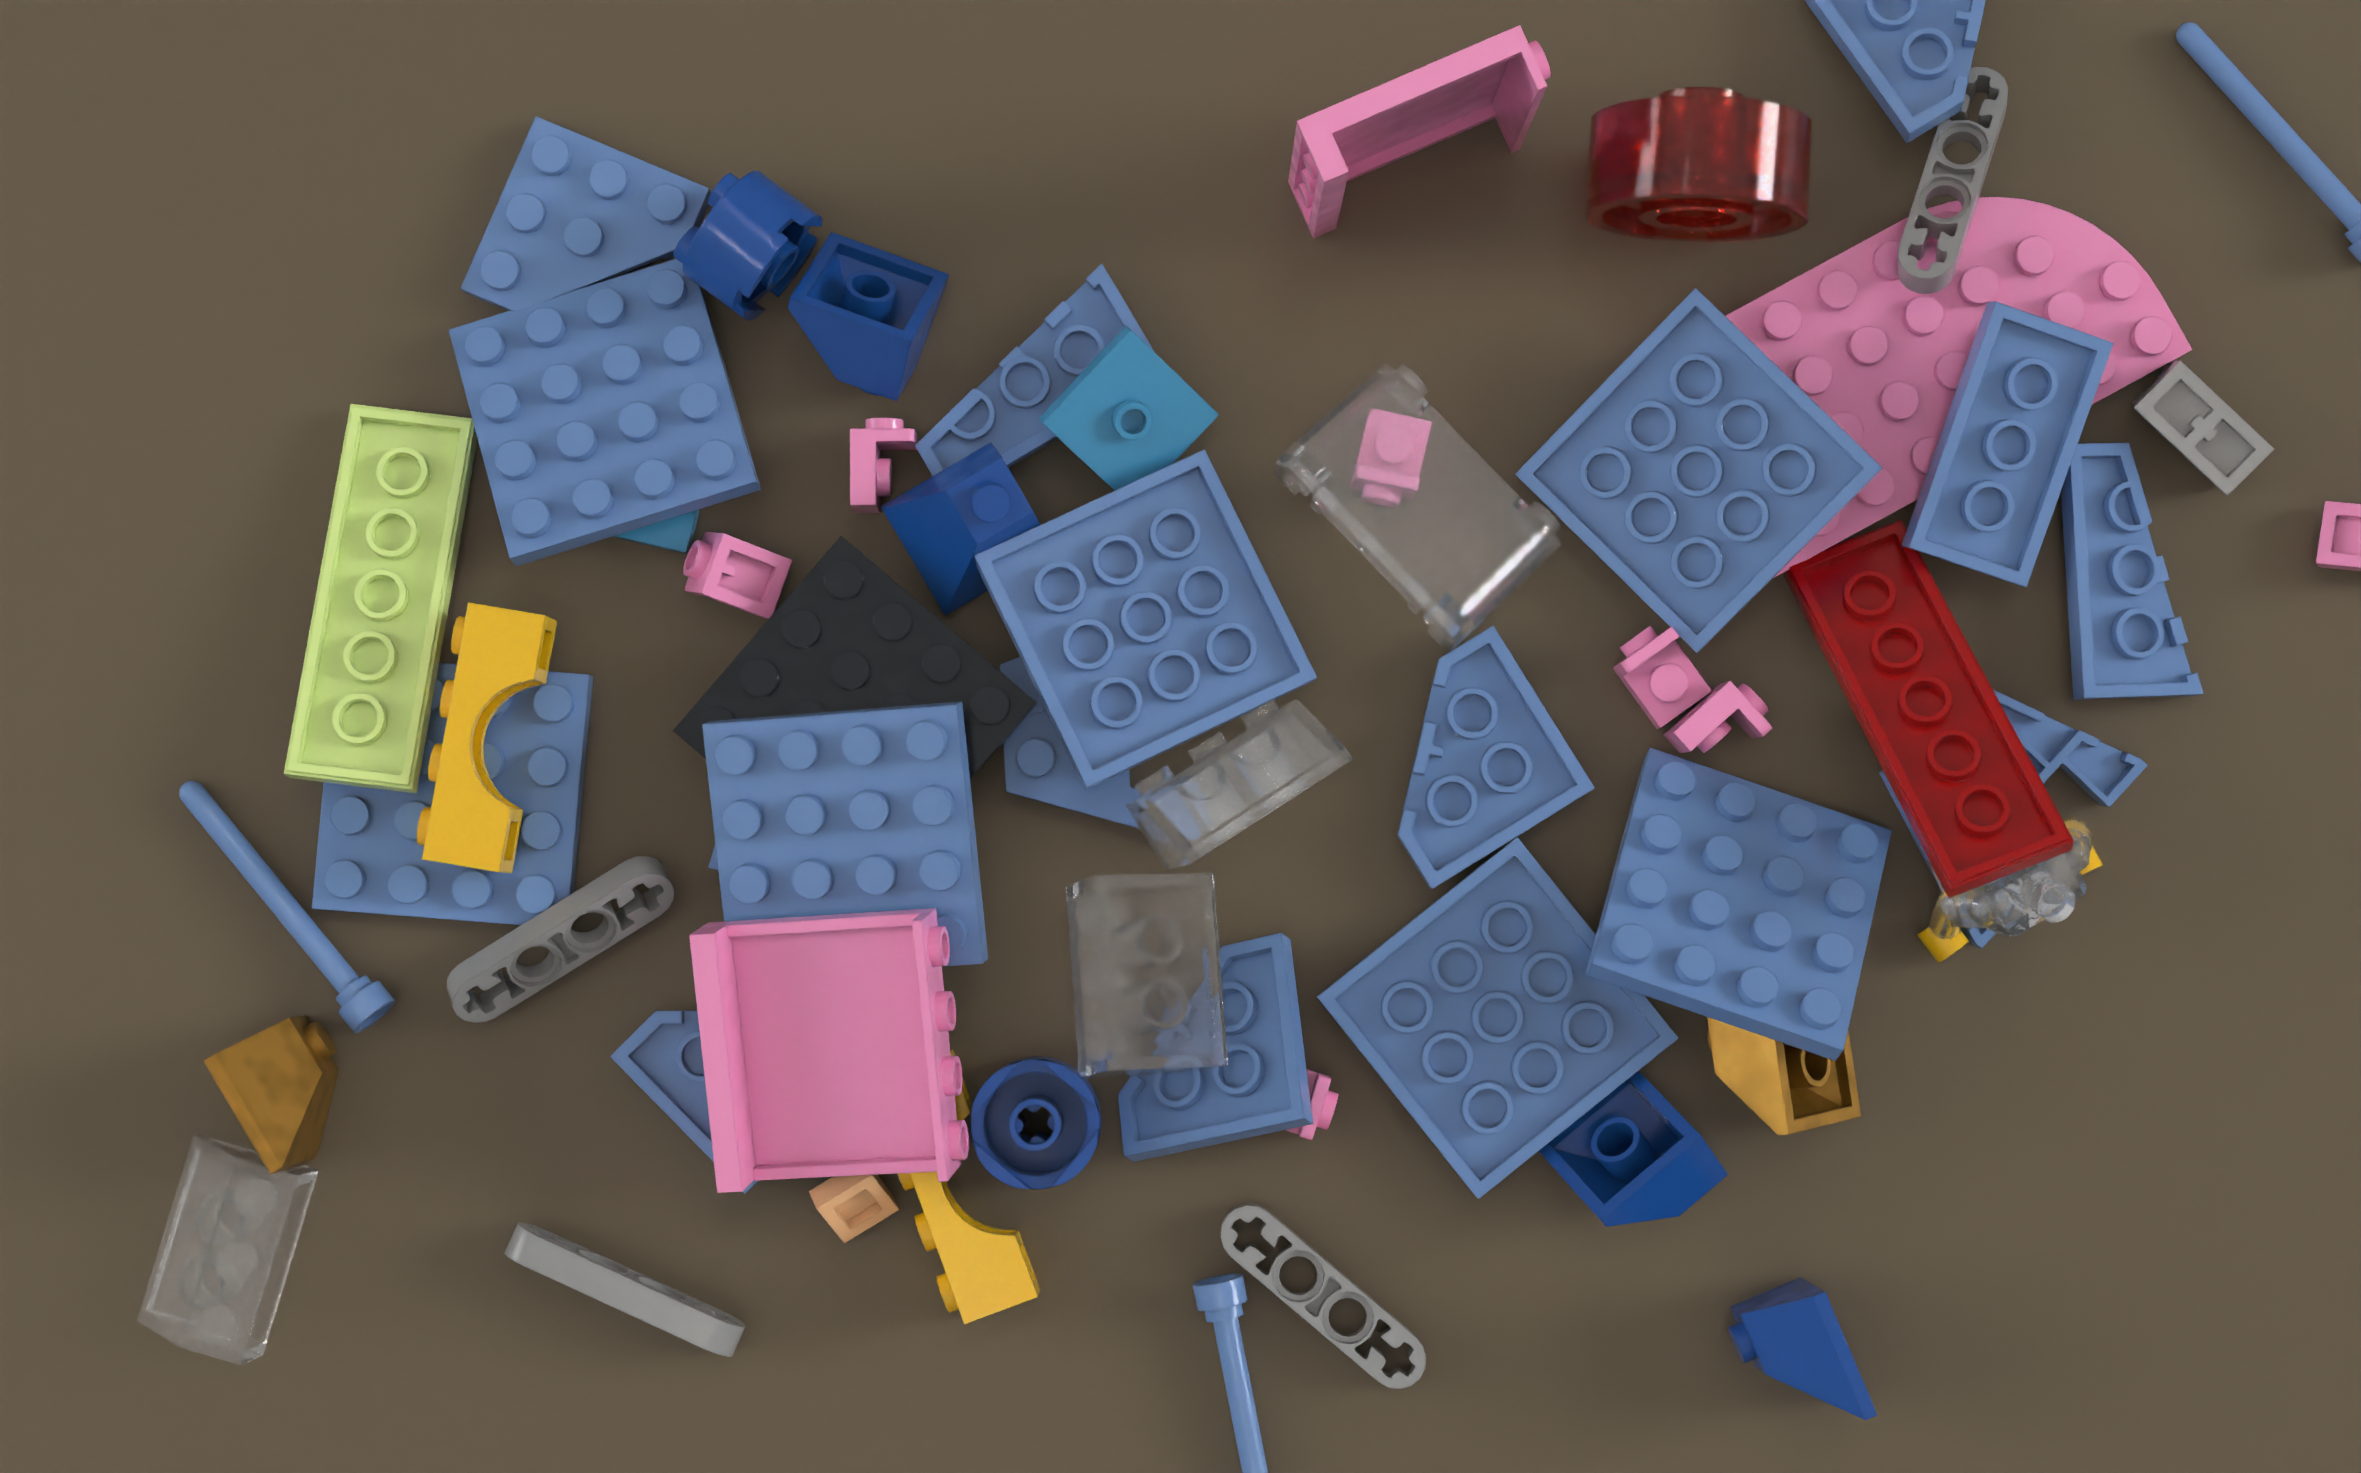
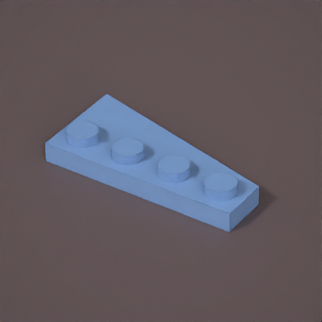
[915,264,1154,476]
[2061,443,2204,700]

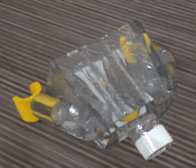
[1917,817,2103,963]

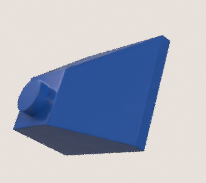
[788,232,949,401]
[881,442,1040,615]
[1538,1071,1728,1227]
[1728,1277,1877,1420]

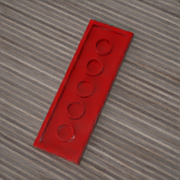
[1783,520,2074,898]

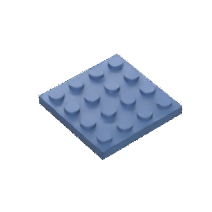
[449,259,761,567]
[1515,288,1883,653]
[974,449,1317,790]
[312,663,594,925]
[702,701,988,966]
[1585,747,1892,1061]
[1316,837,1678,1199]

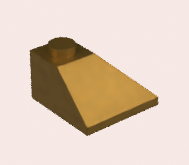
[203,1016,339,1174]
[1707,1017,1861,1135]

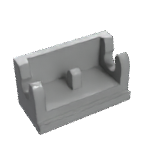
[2132,361,2274,496]

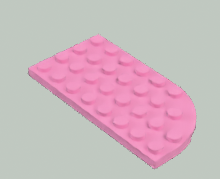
[1726,197,2193,578]

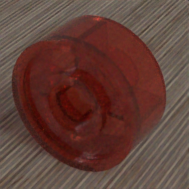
[1586,87,1812,242]

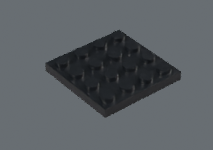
[673,536,1037,782]

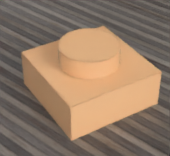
[809,1175,899,1244]

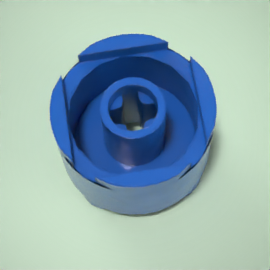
[673,170,823,321]
[970,1056,1102,1190]

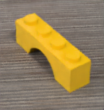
[417,602,557,873]
[897,1050,1040,1324]

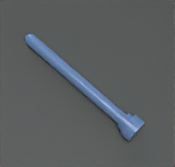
[2176,22,2361,263]
[179,781,396,1034]
[1192,1273,1268,1473]

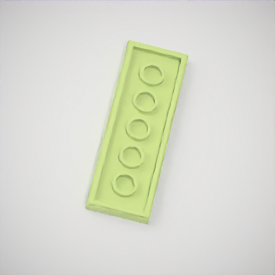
[284,404,478,794]

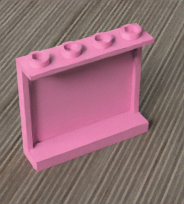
[1288,25,1551,239]
[689,908,969,1193]

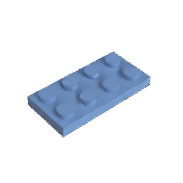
[1901,301,2114,587]

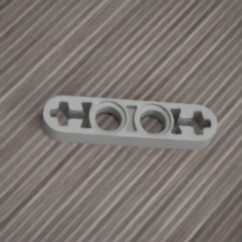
[1897,67,2008,294]
[447,856,674,1023]
[1220,1203,1426,1389]
[504,1222,746,1357]

